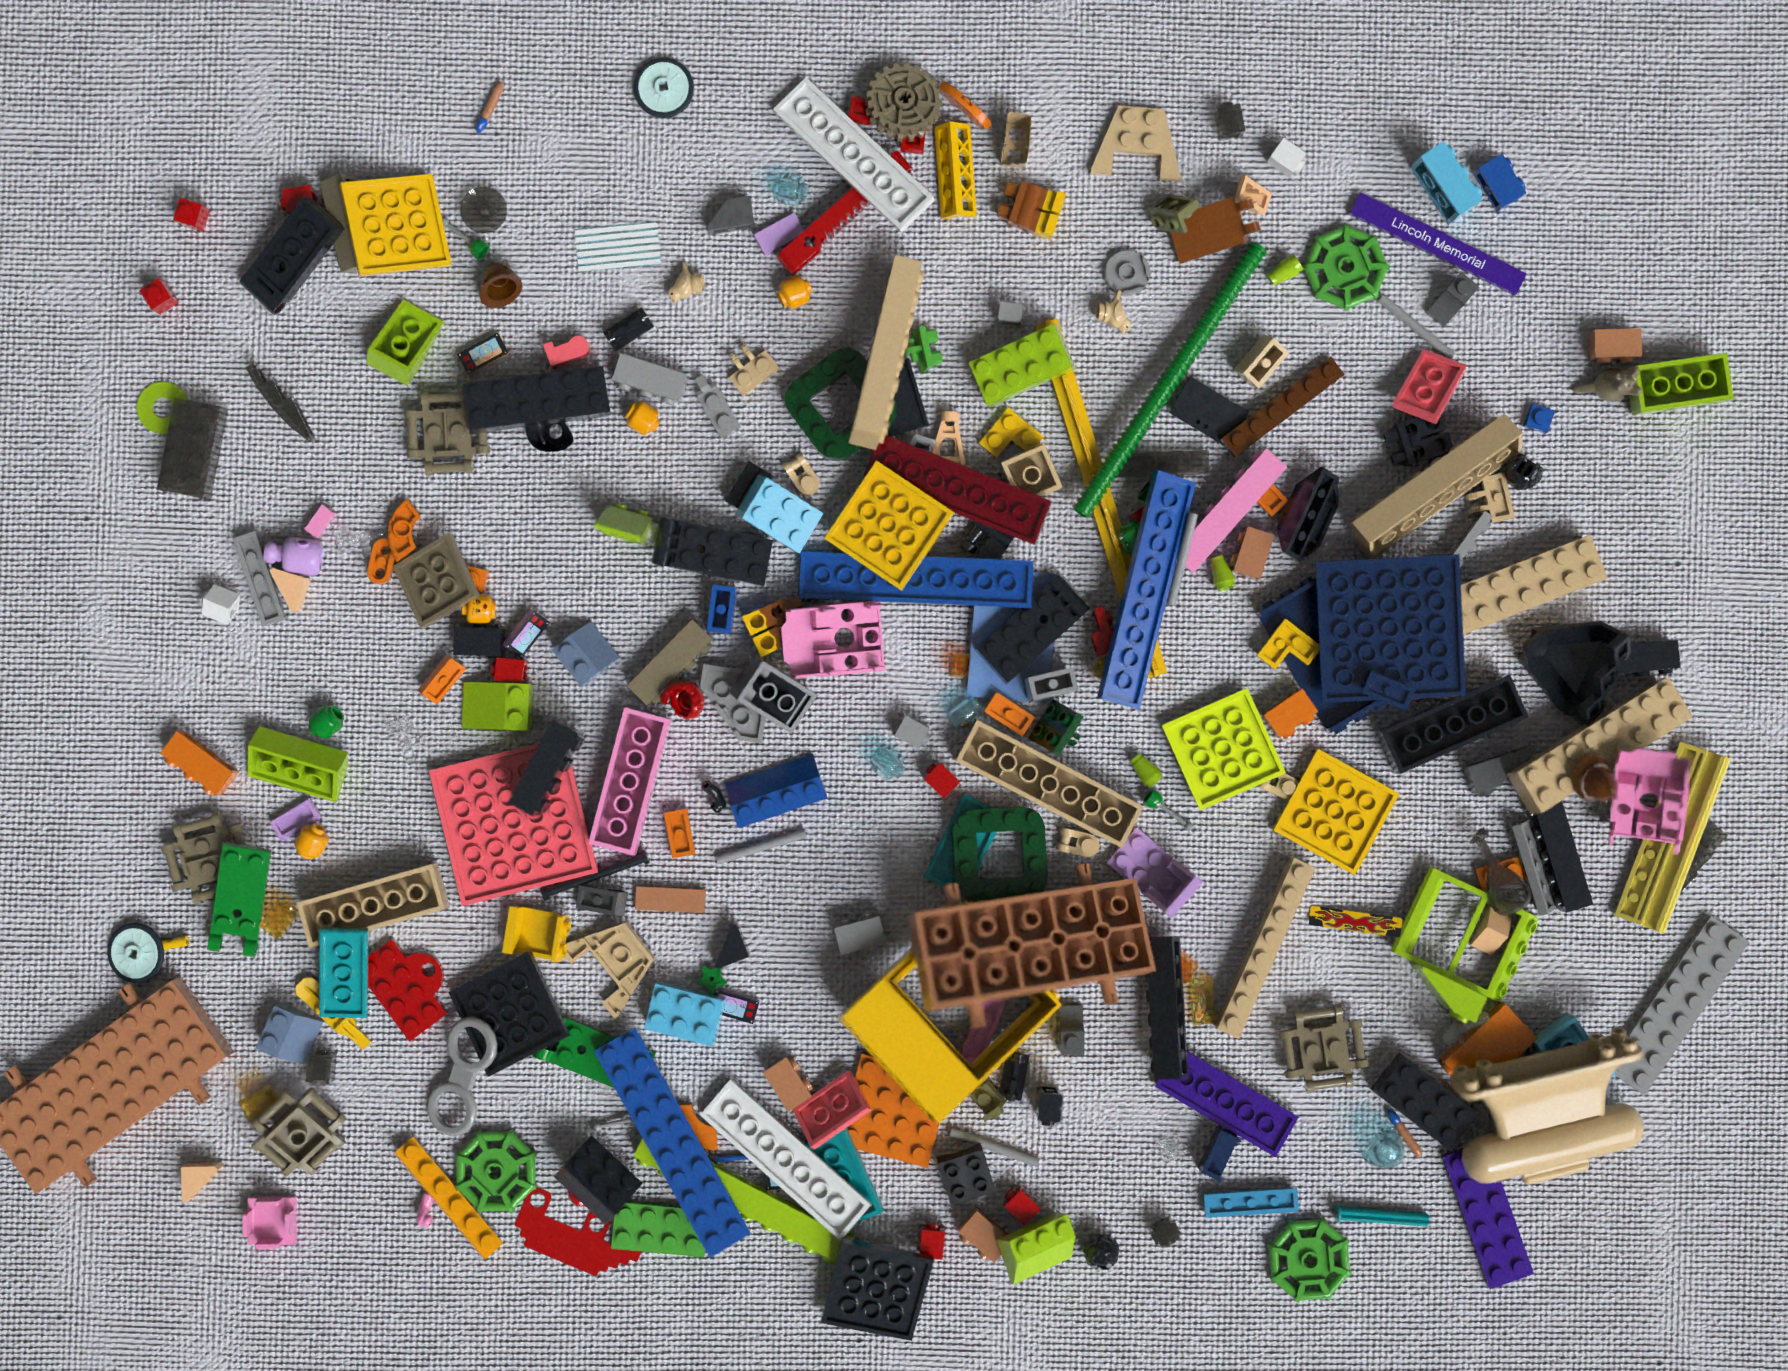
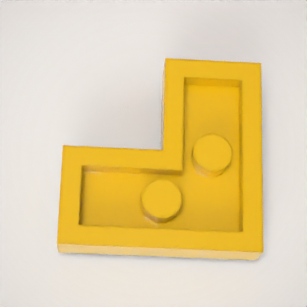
[979,408,1044,459]
[1256,619,1319,670]

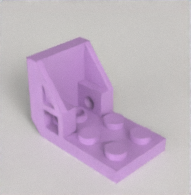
[1106,827,1203,918]

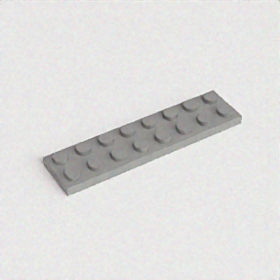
[1614,915,1750,1095]

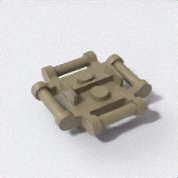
[404,390,490,476]
[161,812,245,905]
[1279,1004,1369,1094]
[250,1087,346,1177]

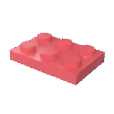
[1393,349,1467,424]
[792,1070,871,1149]

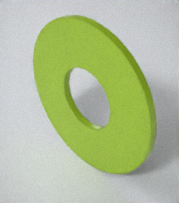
[137,382,189,434]

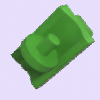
[904,326,943,372]

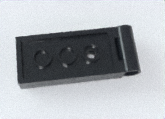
[239,197,345,315]
[651,517,773,586]
[975,574,1090,684]

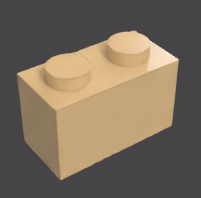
[1234,334,1290,388]

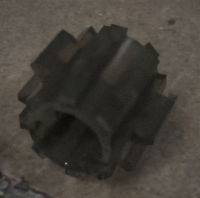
[1150,1217,1180,1248]

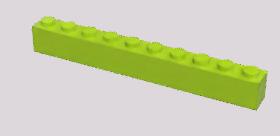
[633,1138,854,1265]

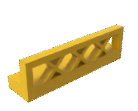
[934,121,977,220]

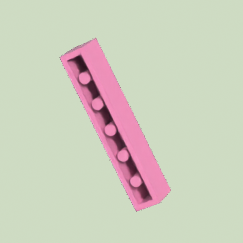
[1185,449,1287,573]

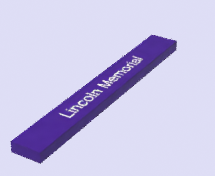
[1349,192,1527,296]

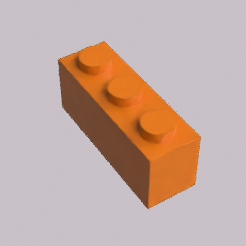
[160,731,239,796]

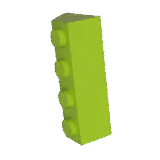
[248,726,348,803]

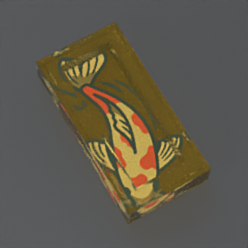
[1188,976,1216,1025]

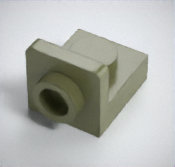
[970,1080,1007,1122]

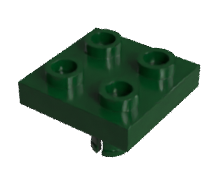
[1028,699,1084,756]

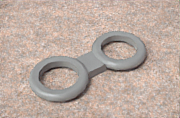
[427,1016,497,1136]

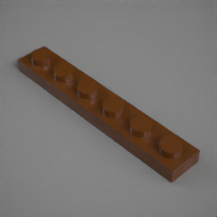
[1220,357,1345,458]

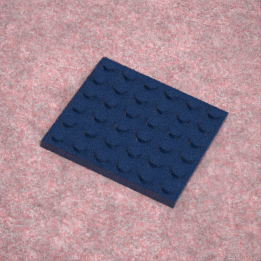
[1315,554,1466,703]

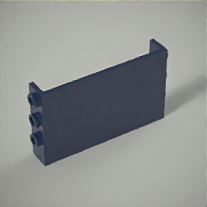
[1256,576,1387,735]

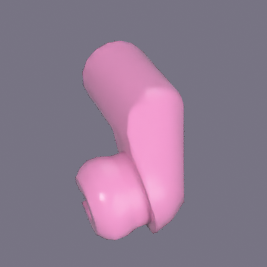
[416,1191,433,1228]

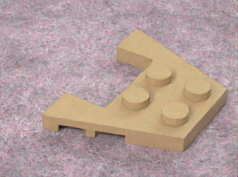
[1090,105,1181,182]
[565,921,656,1019]

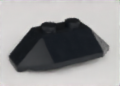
[1277,467,1339,562]

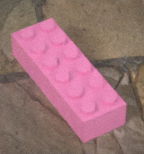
[588,707,672,856]

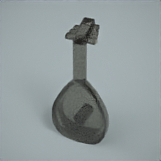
[1469,827,1532,916]

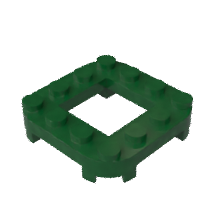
[785,347,897,461]
[950,806,1048,903]

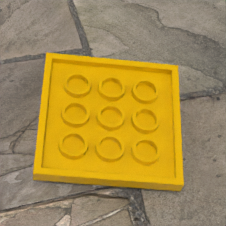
[339,174,452,277]
[824,461,954,591]
[1272,749,1400,875]

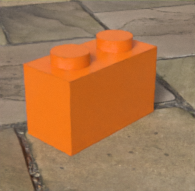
[1261,689,1318,739]

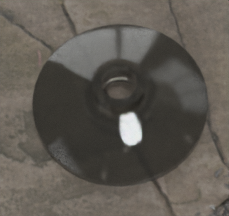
[460,187,507,233]

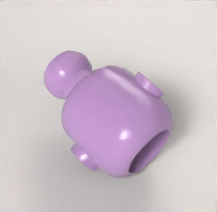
[263,536,323,576]

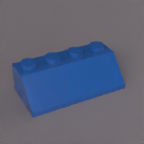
[725,754,828,828]

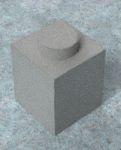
[894,715,932,749]

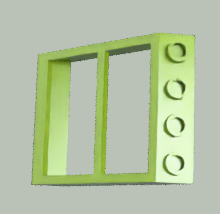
[1391,867,1539,1002]

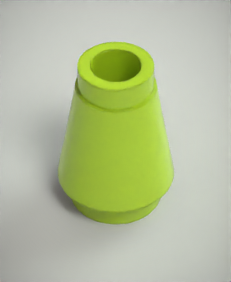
[1267,254,1303,286]
[1210,555,1236,592]
[1130,753,1163,788]

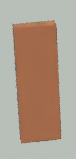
[635,886,706,913]

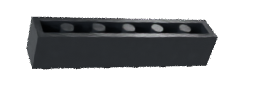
[1525,801,1594,913]
[1145,936,1189,1080]

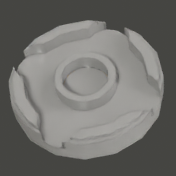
[1104,249,1151,297]

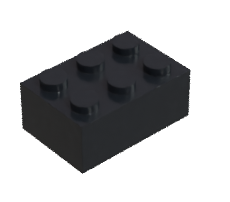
[553,1135,643,1224]

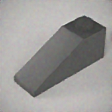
[1463,745,1536,797]

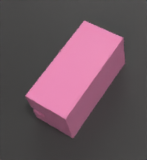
[304,505,336,538]

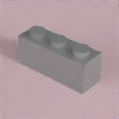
[612,353,689,406]

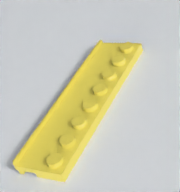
[1614,742,1731,934]

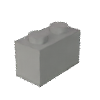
[1024,667,1079,703]
[834,912,886,955]

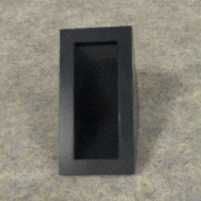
[714,922,751,969]

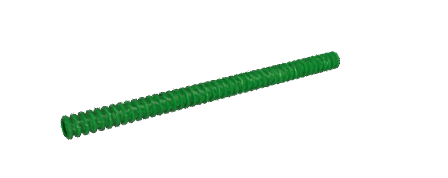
[1072,242,1267,518]

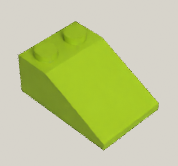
[366,300,444,386]
[594,503,655,546]
[462,682,534,731]
[1411,962,1488,1024]

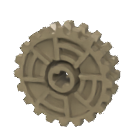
[865,63,942,142]

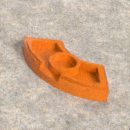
[938,81,992,130]
[387,499,421,562]
[679,1103,718,1150]

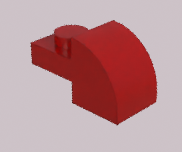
[1090,606,1114,657]

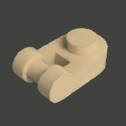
[782,452,819,496]
[1256,774,1298,799]
[1056,827,1099,857]

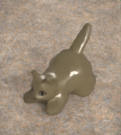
[1573,366,1642,402]

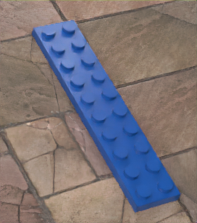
[1097,470,1196,710]
[799,551,1034,608]
[594,1027,751,1258]

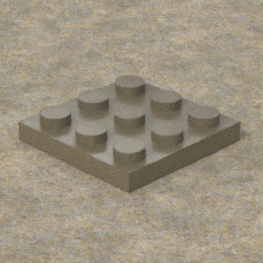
[393,533,480,628]

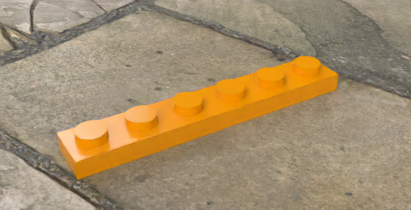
[394,1137,503,1260]

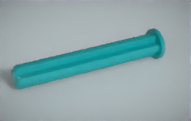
[1335,1204,1430,1227]

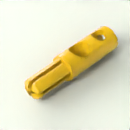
[162,935,189,951]

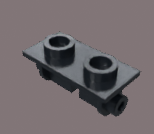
[603,307,654,352]
[999,1052,1030,1102]

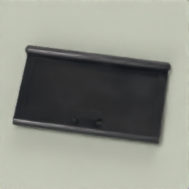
[887,358,929,437]
[1168,376,1249,446]

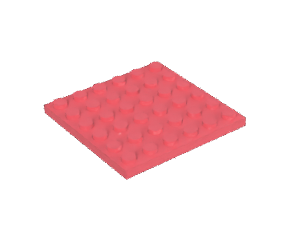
[429,743,598,906]

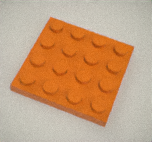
[847,1052,939,1168]

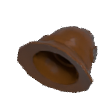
[479,259,523,308]
[1572,754,1618,802]

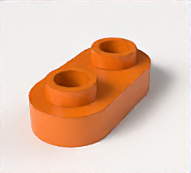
[367,538,395,585]

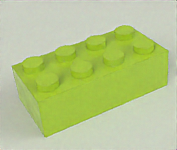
[969,324,1076,407]
[1629,353,1734,416]

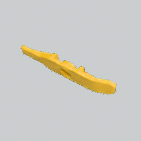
[296,977,372,1050]

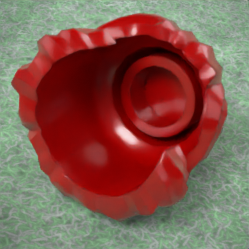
[660,681,705,720]

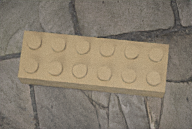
[296,862,450,948]

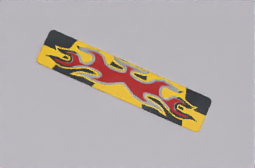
[1309,906,1402,937]

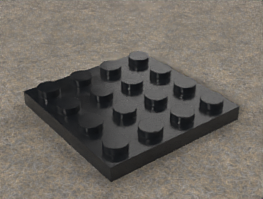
[448,951,571,1077]
[821,1237,934,1341]

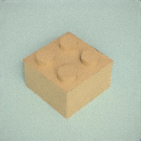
[1001,443,1063,496]

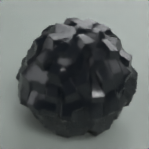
[1505,453,1543,490]
[1083,1234,1120,1270]

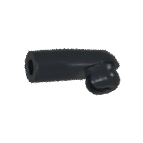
[701,780,726,813]

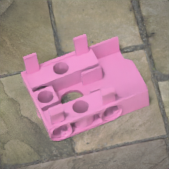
[781,601,886,678]
[1608,748,1691,854]

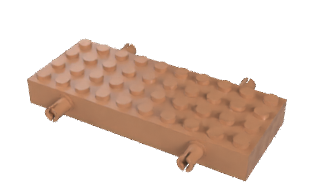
[907,863,1156,1028]
[0,977,234,1194]

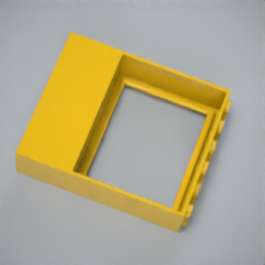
[837,900,1062,1124]

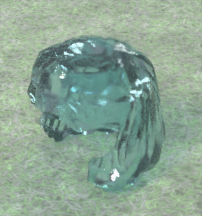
[1362,1126,1404,1168]

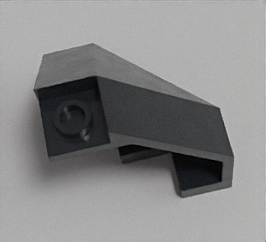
[1517,621,1631,726]

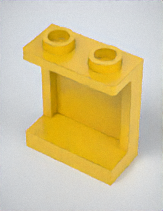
[502,905,571,962]

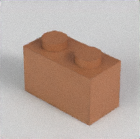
[1588,328,1642,365]
[1229,526,1275,581]
[763,1054,813,1112]
[958,1206,1008,1263]

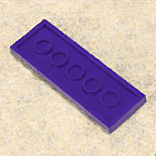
[1154,1051,1299,1157]
[1441,1147,1534,1290]

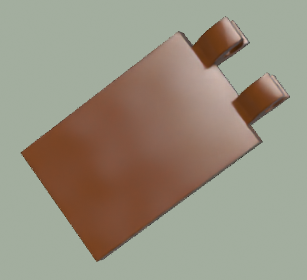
[1170,197,1261,264]

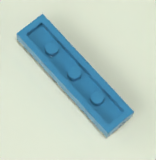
[1203,1187,1299,1218]

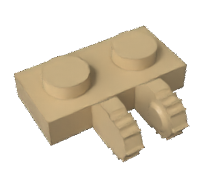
[728,343,780,397]
[1465,473,1515,524]

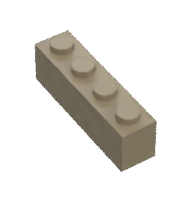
[320,173,358,274]
[627,619,714,706]

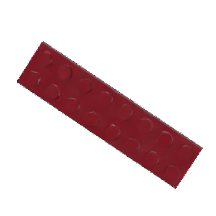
[863,435,1053,545]

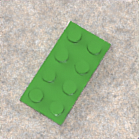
[611,1201,705,1257]

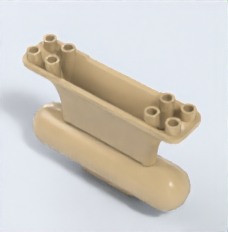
[1450,1027,1644,1185]

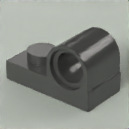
[576,885,628,916]

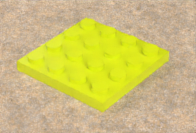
[1162,688,1286,811]

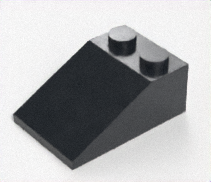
[729,654,817,734]

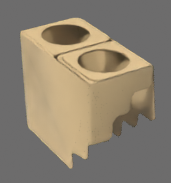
[1001,112,1032,168]

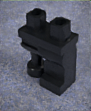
[958,521,1014,559]

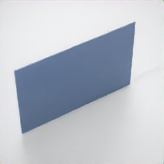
[966,572,1058,703]

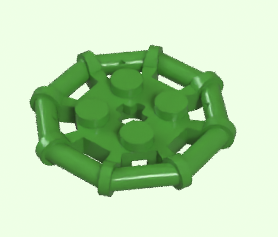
[1302,224,1390,311]
[454,1129,537,1213]
[1267,1217,1352,1303]

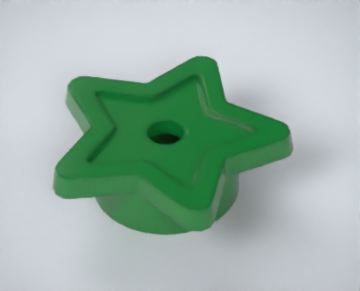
[697,966,727,995]

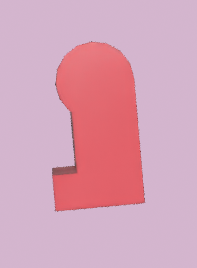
[543,336,591,370]

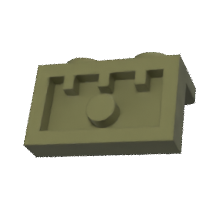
[1148,194,1200,234]

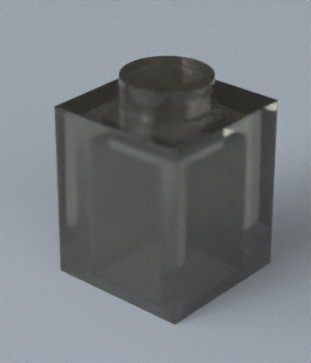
[1214,102,1246,141]
[306,1047,337,1084]

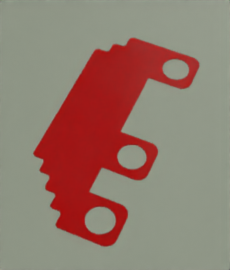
[515,1187,642,1276]

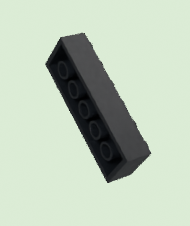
[462,366,610,435]
[1376,675,1529,774]

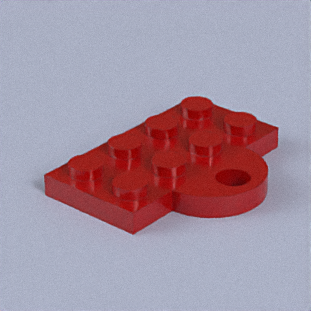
[368,939,448,1042]

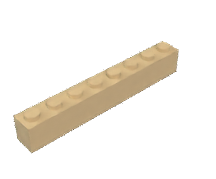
[1214,856,1316,1039]

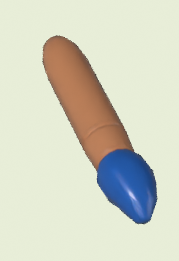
[476,82,504,134]
[1387,1109,1422,1157]

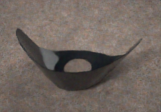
[525,422,574,452]

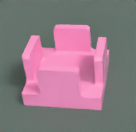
[242,1196,297,1249]

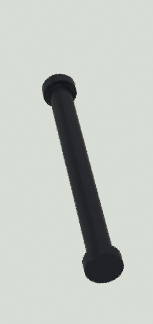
[540,850,650,901]

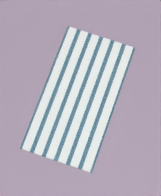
[575,221,661,273]

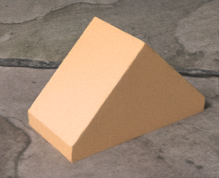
[1233,175,1272,215]
[269,568,311,613]
[1470,903,1512,956]
[181,1162,224,1203]

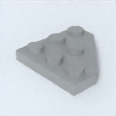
[700,664,766,744]

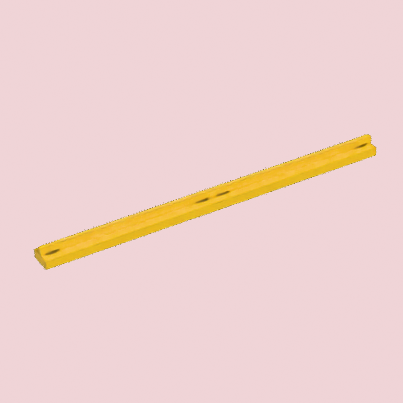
[1035,318,1167,678]

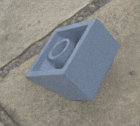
[551,622,620,687]
[255,1002,324,1064]

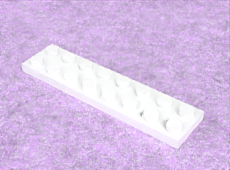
[773,77,935,233]
[700,1079,872,1241]

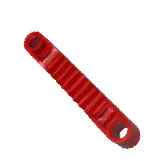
[776,151,913,276]

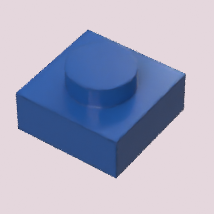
[1523,404,1555,434]

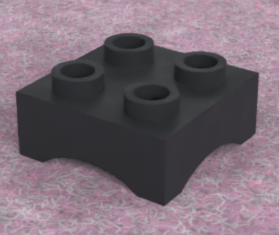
[936,1143,996,1206]

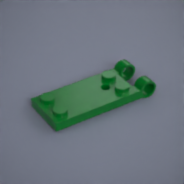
[207,842,272,958]
[532,1015,656,1088]

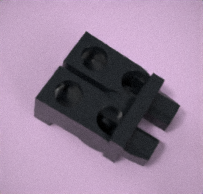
[1383,414,1453,466]

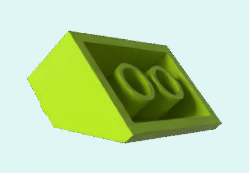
[997,1213,1075,1285]

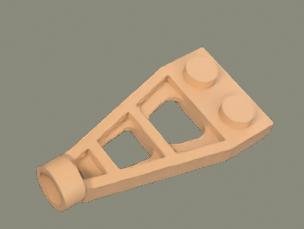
[932,411,966,466]

